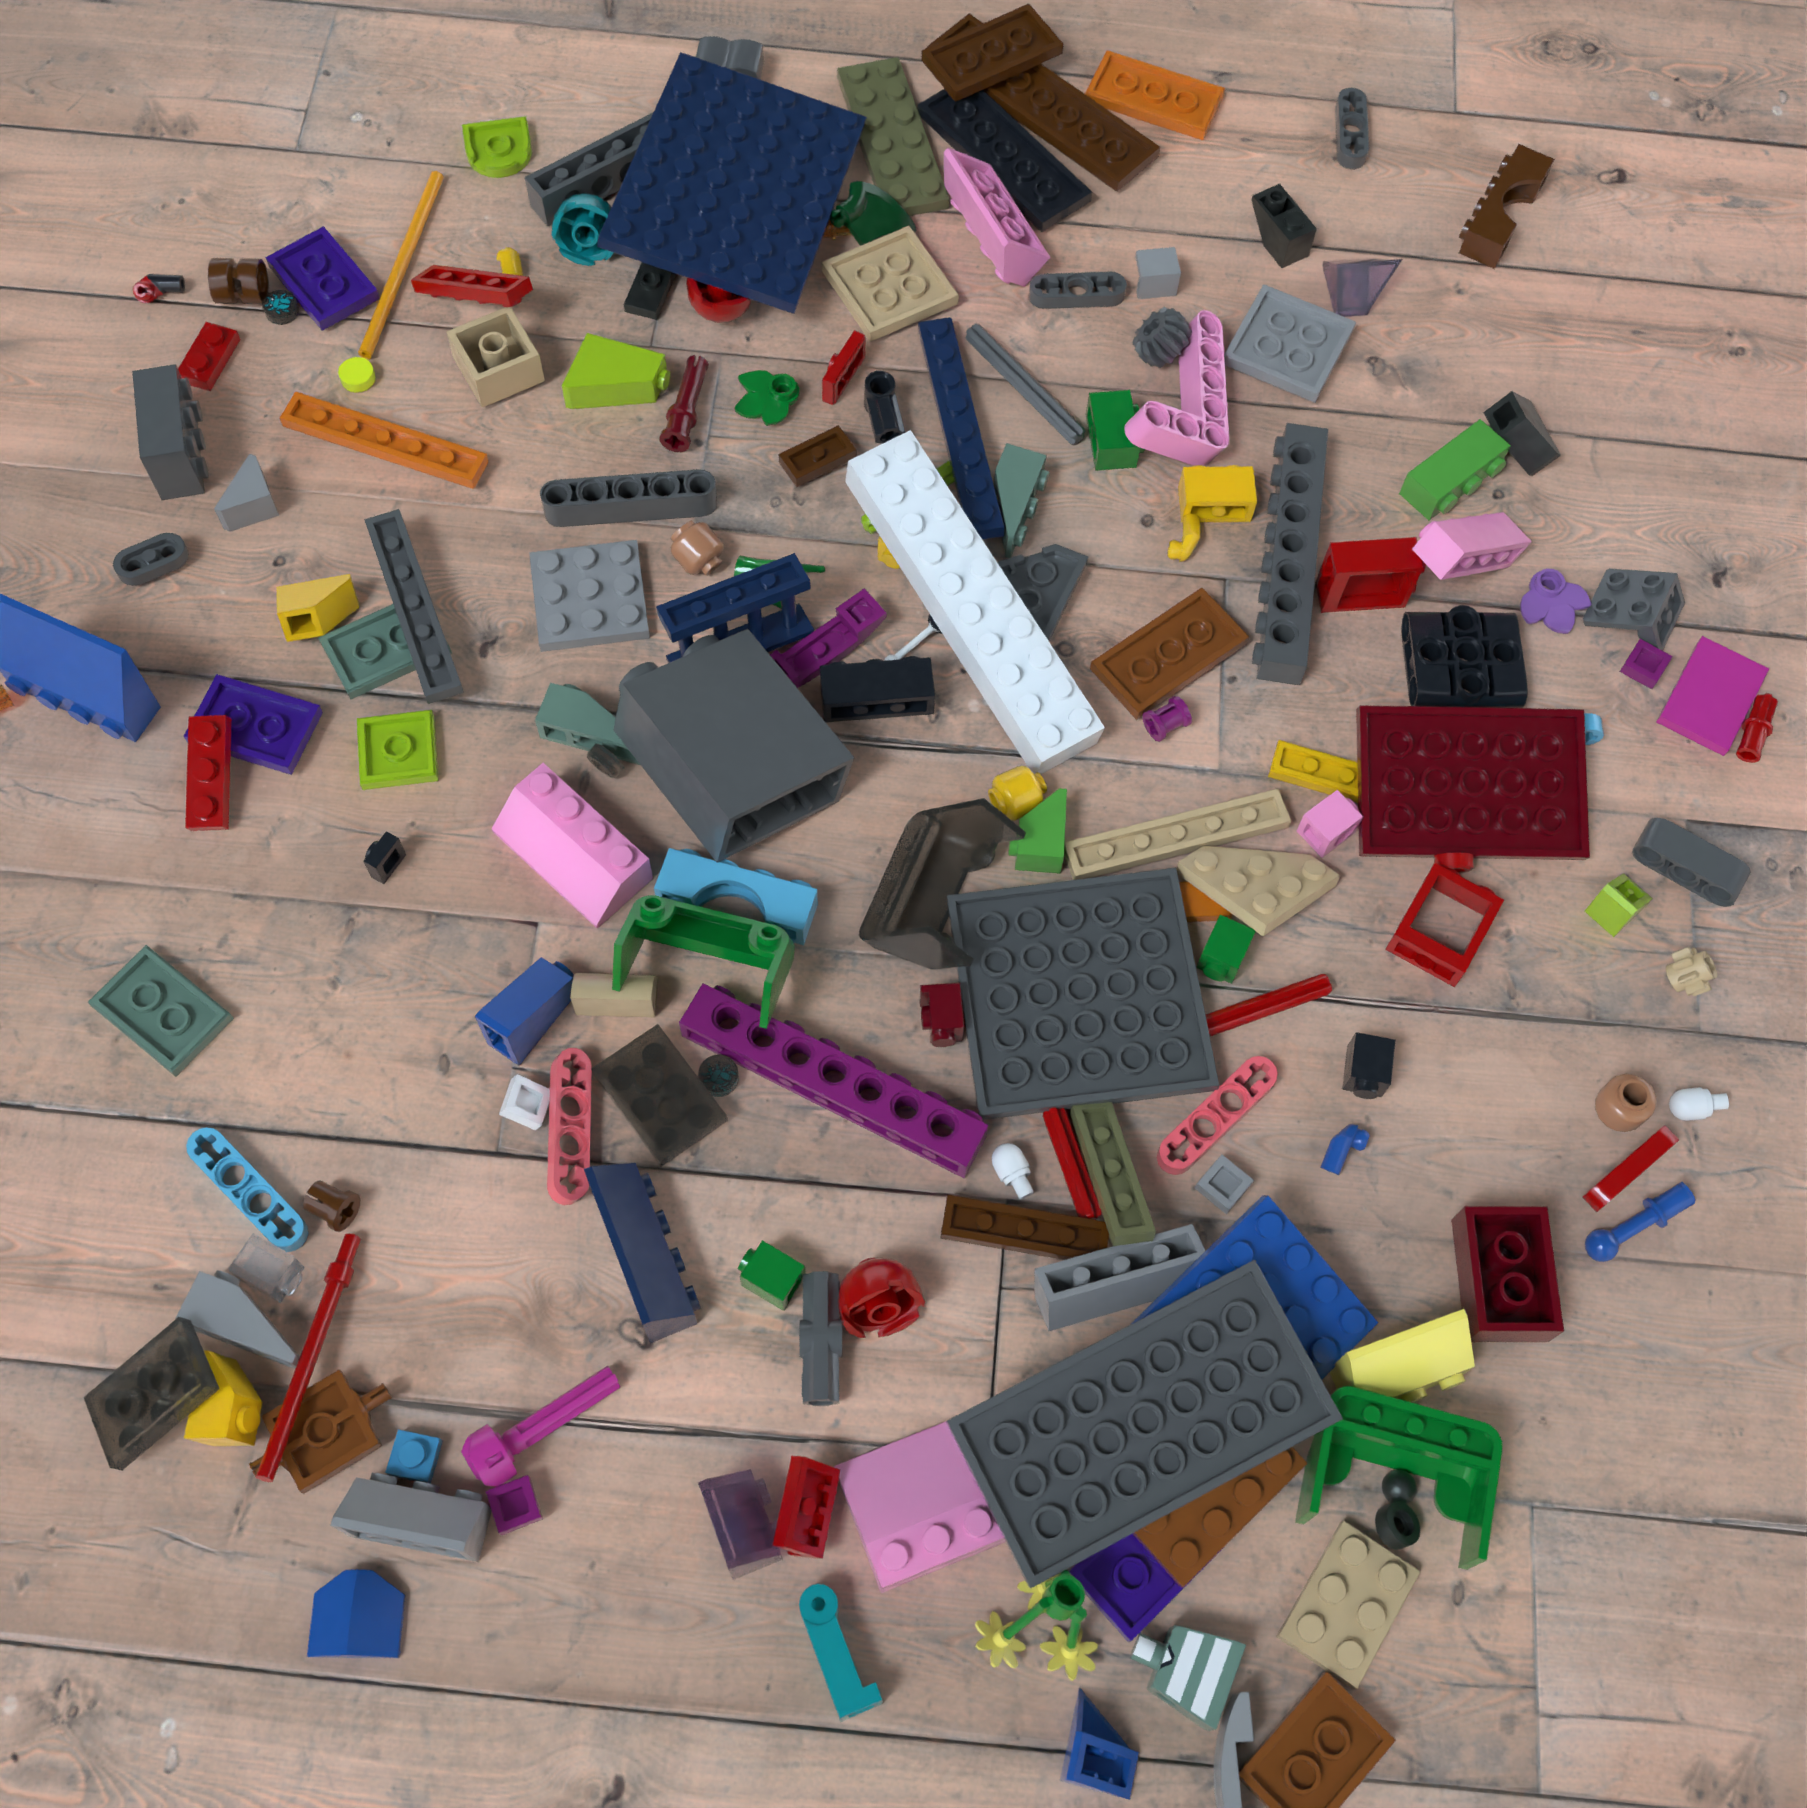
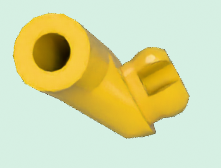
[496,247,523,276]
[1167,514,1200,562]

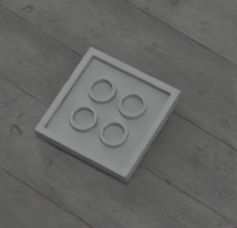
[1224,284,1356,403]
[529,540,650,652]

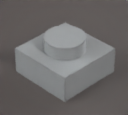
[1195,1154,1254,1214]

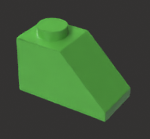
[1008,788,1067,874]

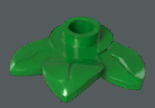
[735,370,800,426]

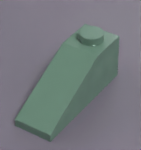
[535,682,640,765]

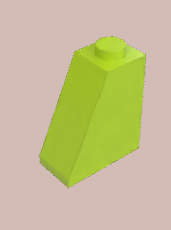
[562,333,670,409]

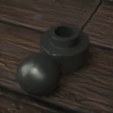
[1375,1470,1420,1550]

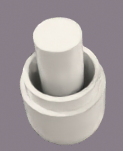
[1669,1087,1729,1121]
[992,1143,1034,1200]

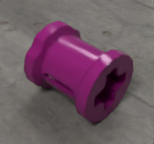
[1142,696,1192,742]

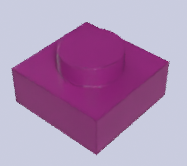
[1619,639,1673,689]
[486,1475,543,1536]

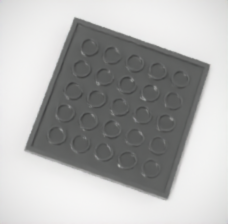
[947,868,1219,1120]

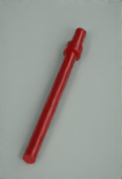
[256,1233,361,1482]

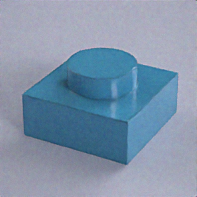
[385,1429,443,1484]

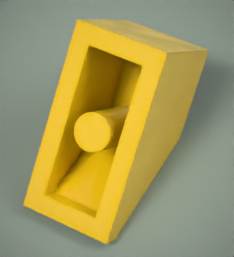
[184,1350,263,1446]

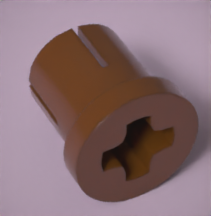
[303,1181,360,1232]

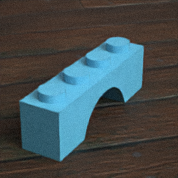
[654,848,818,945]

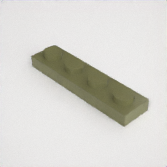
[1070,1102,1156,1246]

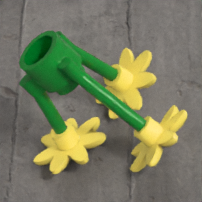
[975,1570,1098,1681]

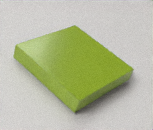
[357,710,439,790]

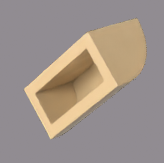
[570,973,658,1018]

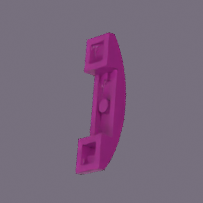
[770,588,887,688]

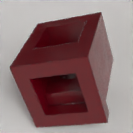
[919,983,964,1047]

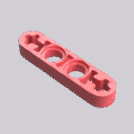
[547,1048,592,1205]
[1157,1056,1278,1175]

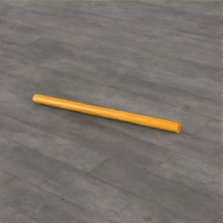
[358,171,444,359]

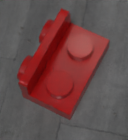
[772,1456,840,1559]

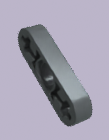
[1335,88,1369,169]
[1029,272,1127,309]

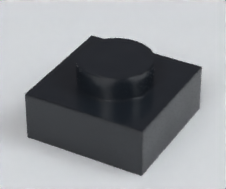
[363,831,406,884]

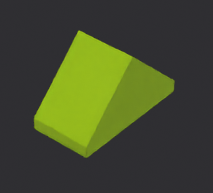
[1584,873,1653,937]

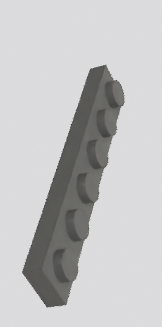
[364,509,464,704]

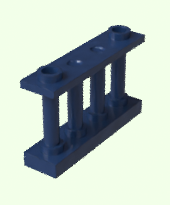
[656,553,814,663]

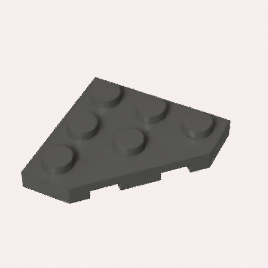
[997,544,1088,641]

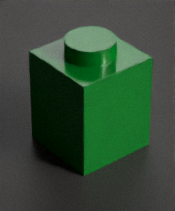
[1196,914,1256,984]
[738,1240,806,1311]

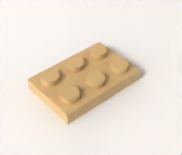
[1276,1521,1420,1690]

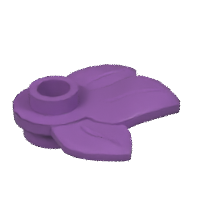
[1520,568,1591,634]

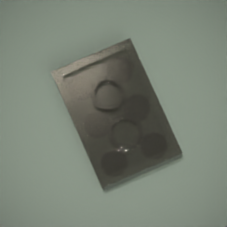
[591,1024,728,1167]
[83,1317,219,1471]

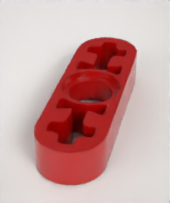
[1582,1125,1680,1213]

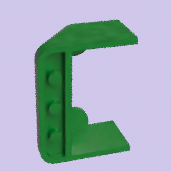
[612,895,795,1029]
[1295,1386,1503,1570]

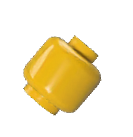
[988,766,1047,821]

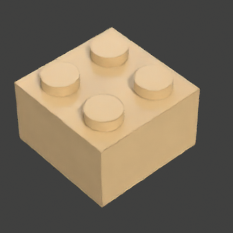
[446,307,545,407]

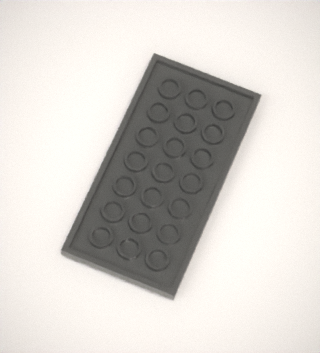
[946,1260,1343,1589]

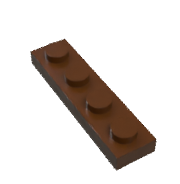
[940,1194,1109,1260]

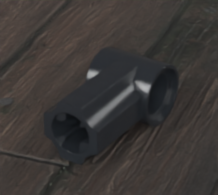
[864,371,905,444]

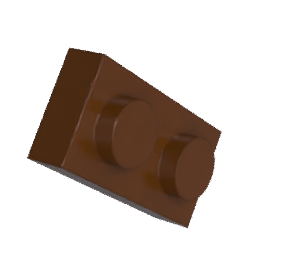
[778,425,857,487]

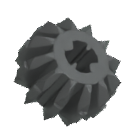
[1132,307,1192,368]

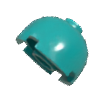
[551,194,614,266]

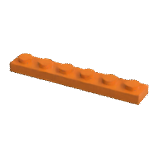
[280,391,489,489]

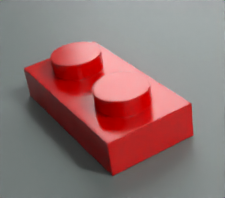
[178,322,241,392]

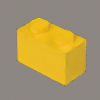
[1178,465,1257,523]

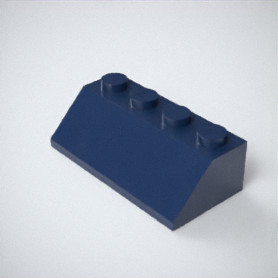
[584,1163,701,1344]

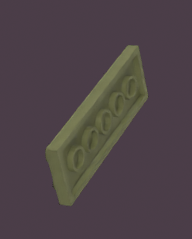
[837,57,949,216]

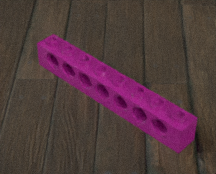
[679,983,989,1179]

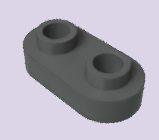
[113,533,189,586]

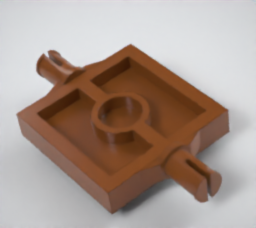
[249,1369,392,1494]

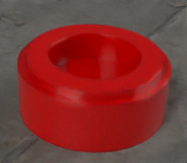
[1434,853,1474,873]

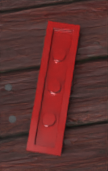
[411,264,533,307]

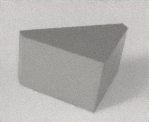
[214,454,279,532]

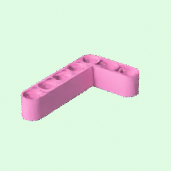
[1124,310,1229,466]

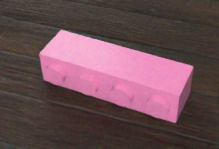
[1412,512,1532,580]

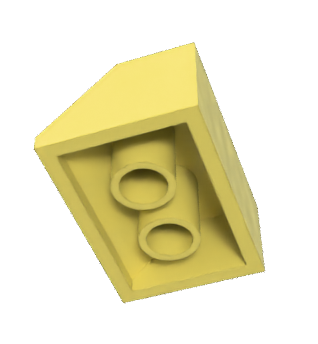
[1329,1309,1475,1403]

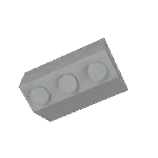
[330,1473,492,1562]

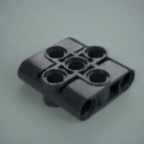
[1401,605,1528,708]

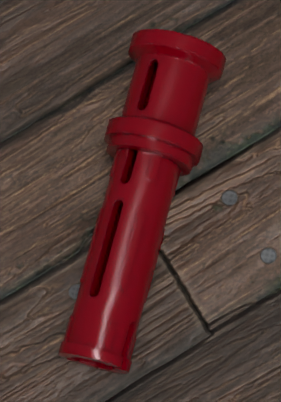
[659,355,709,452]

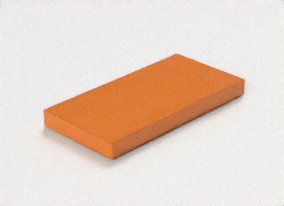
[1085,50,1225,140]

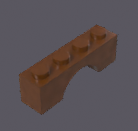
[1459,144,1555,269]

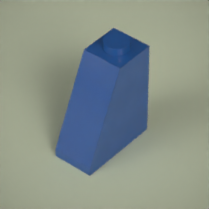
[475,957,574,1066]

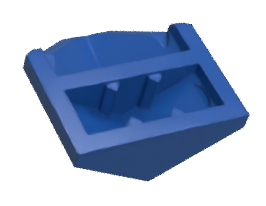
[307,1569,405,1658]

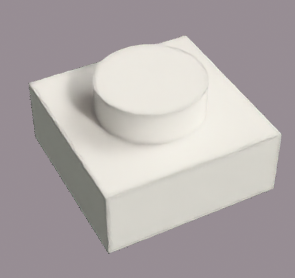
[499,1074,550,1130]

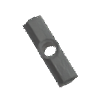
[799,1271,842,1406]

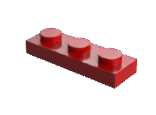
[185,715,232,831]

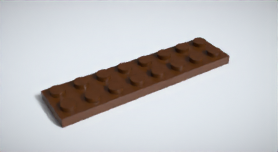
[927,13,1160,192]

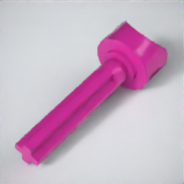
[461,1366,620,1487]

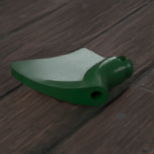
[830,181,916,246]

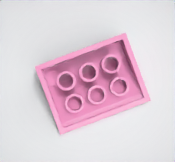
[834,1422,1006,1593]

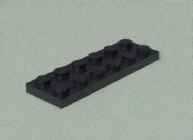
[917,89,1092,232]

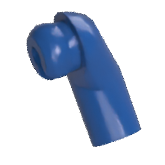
[1320,1124,1370,1175]

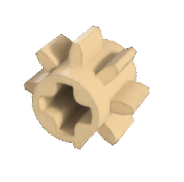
[1666,947,1717,996]

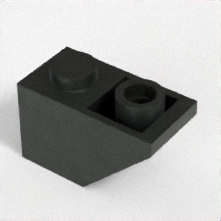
[1251,183,1317,268]
[1483,391,1561,476]

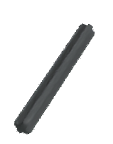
[965,323,1086,445]

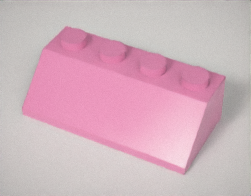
[944,148,1050,287]
[492,763,653,929]

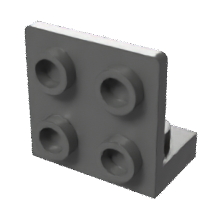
[1583,569,1685,651]

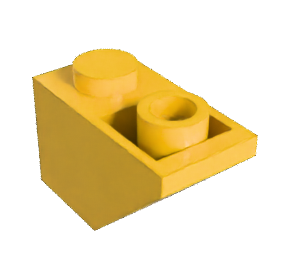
[276,574,359,642]

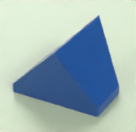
[1060,1687,1139,1800]

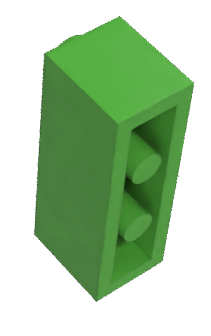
[1399,419,1511,521]

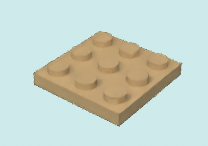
[822,226,959,342]

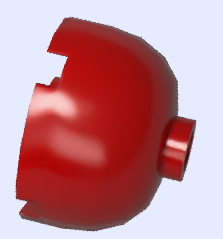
[686,278,752,323]
[838,1258,925,1338]

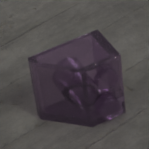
[698,1469,783,1580]

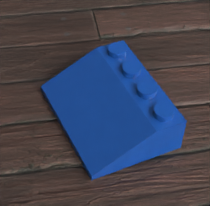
[0,594,161,742]

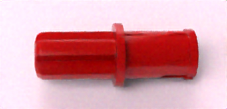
[1736,693,1778,763]

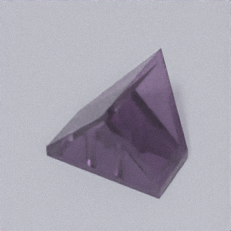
[1322,259,1403,317]

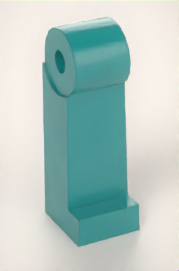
[799,1584,883,1722]

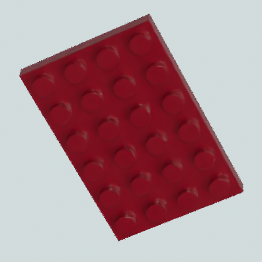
[1356,705,1590,860]

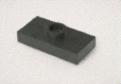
[624,262,676,320]

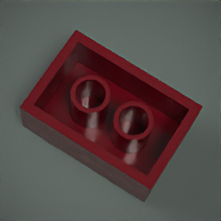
[1451,1206,1564,1342]

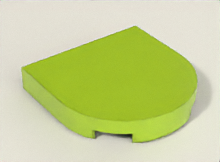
[462,116,532,178]

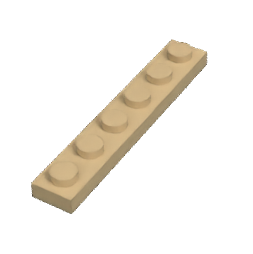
[1064,789,1291,880]

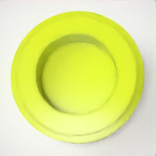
[338,357,376,392]

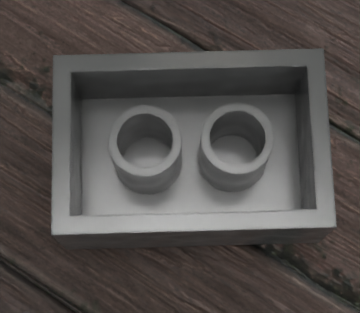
[132,364,209,500]

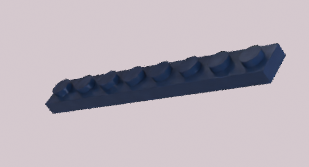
[918,317,1004,540]

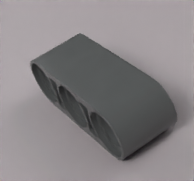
[1632,818,1751,907]

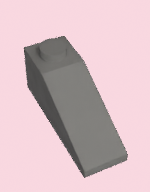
[175,1270,300,1369]

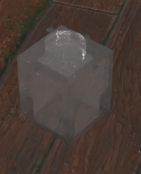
[228,1233,305,1303]

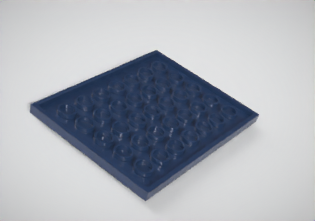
[597,52,867,314]

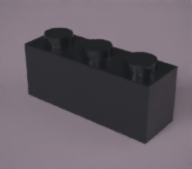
[820,656,935,723]

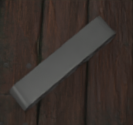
[540,469,717,527]

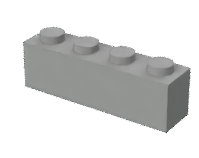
[1034,1224,1206,1331]

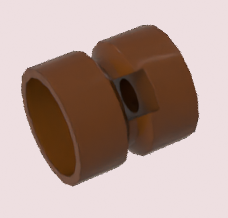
[208,258,269,304]

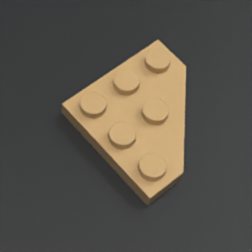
[1177,846,1340,936]

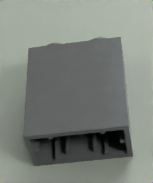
[614,629,855,863]

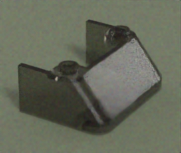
[859,798,1026,970]

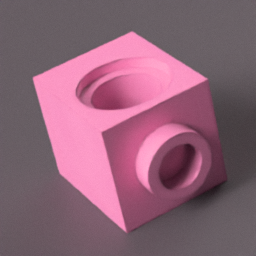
[1297,790,1363,858]

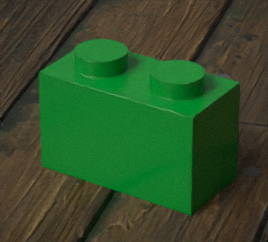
[1085,390,1145,471]

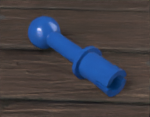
[1585,1182,1696,1262]

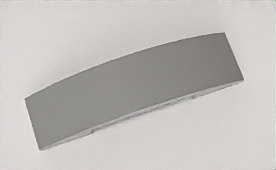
[1214,1692,1254,1808]

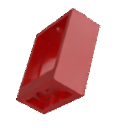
[1315,537,1426,613]
[1385,863,1504,988]

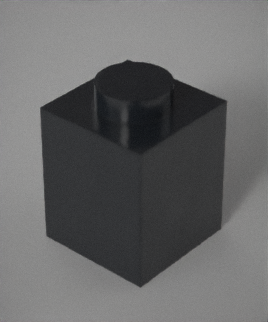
[1342,1032,1396,1099]

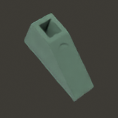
[994,443,1050,558]

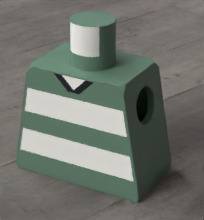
[1130,1625,1246,1731]

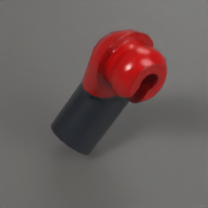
[132,274,185,303]

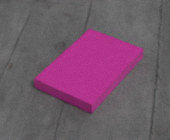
[1656,636,1769,756]

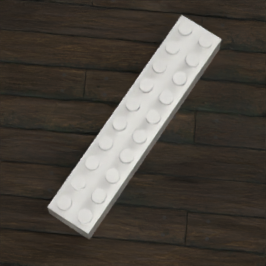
[845,430,1105,774]

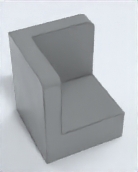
[1135,247,1181,299]

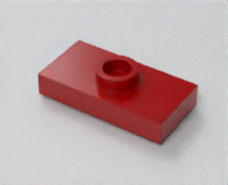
[822,330,866,405]

